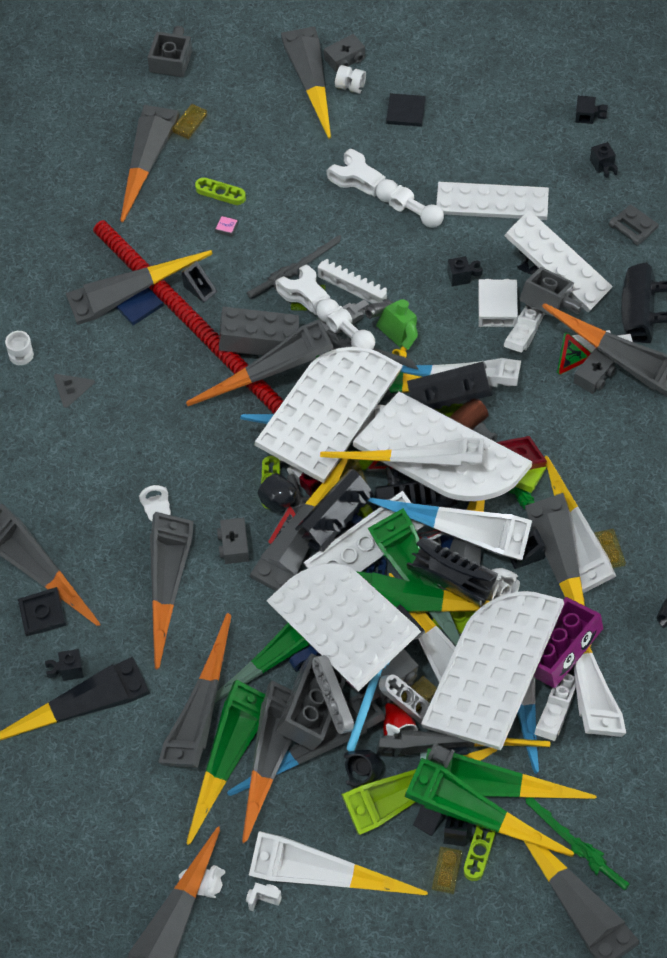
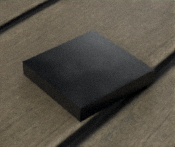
[386,93,426,127]
[18,587,67,636]

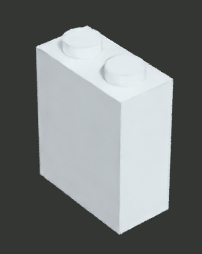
[478,279,518,327]

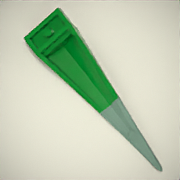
[368,508,460,646]
[215,623,309,703]

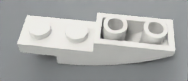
[504,305,544,353]
[534,674,576,741]

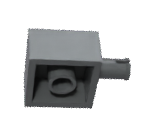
[147,26,192,77]
[520,267,583,316]
[356,649,419,707]

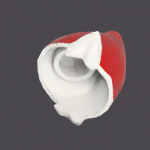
[383,703,418,739]

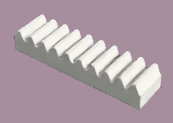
[318,259,387,303]

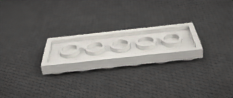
[437,182,549,220]
[504,210,613,313]
[304,491,425,572]

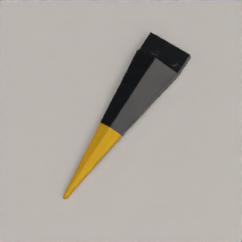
[0,656,150,741]

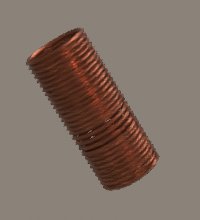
[449,398,488,430]

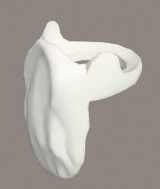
[139,485,171,521]
[179,865,225,898]

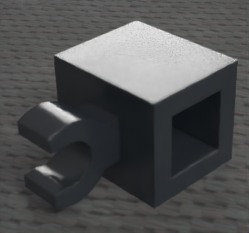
[575,96,608,124]
[590,142,618,178]
[447,256,483,287]
[45,649,84,681]

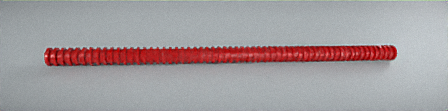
[93,220,284,414]

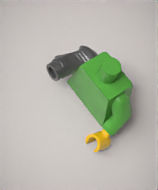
[365,299,418,358]

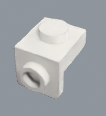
[246,883,282,911]

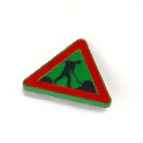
[557,333,591,375]

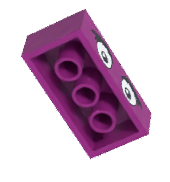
[533,597,603,688]

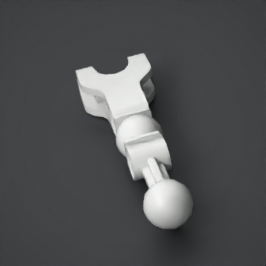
[326,149,444,228]
[275,265,375,350]

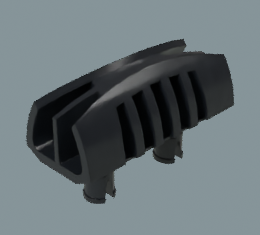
[621,262,667,343]
[407,361,493,409]
[374,467,457,509]
[295,469,374,552]
[407,537,498,607]

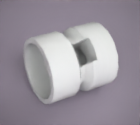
[335,65,366,94]
[5,331,34,365]

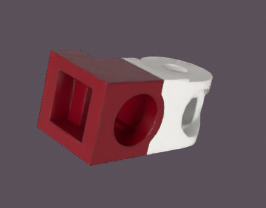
[287,466,322,496]

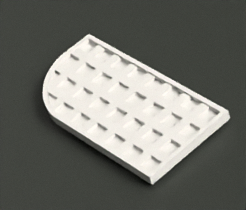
[255,347,403,483]
[353,392,532,501]
[267,564,421,691]
[421,591,564,750]

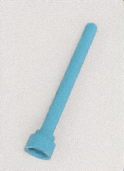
[347,662,390,752]

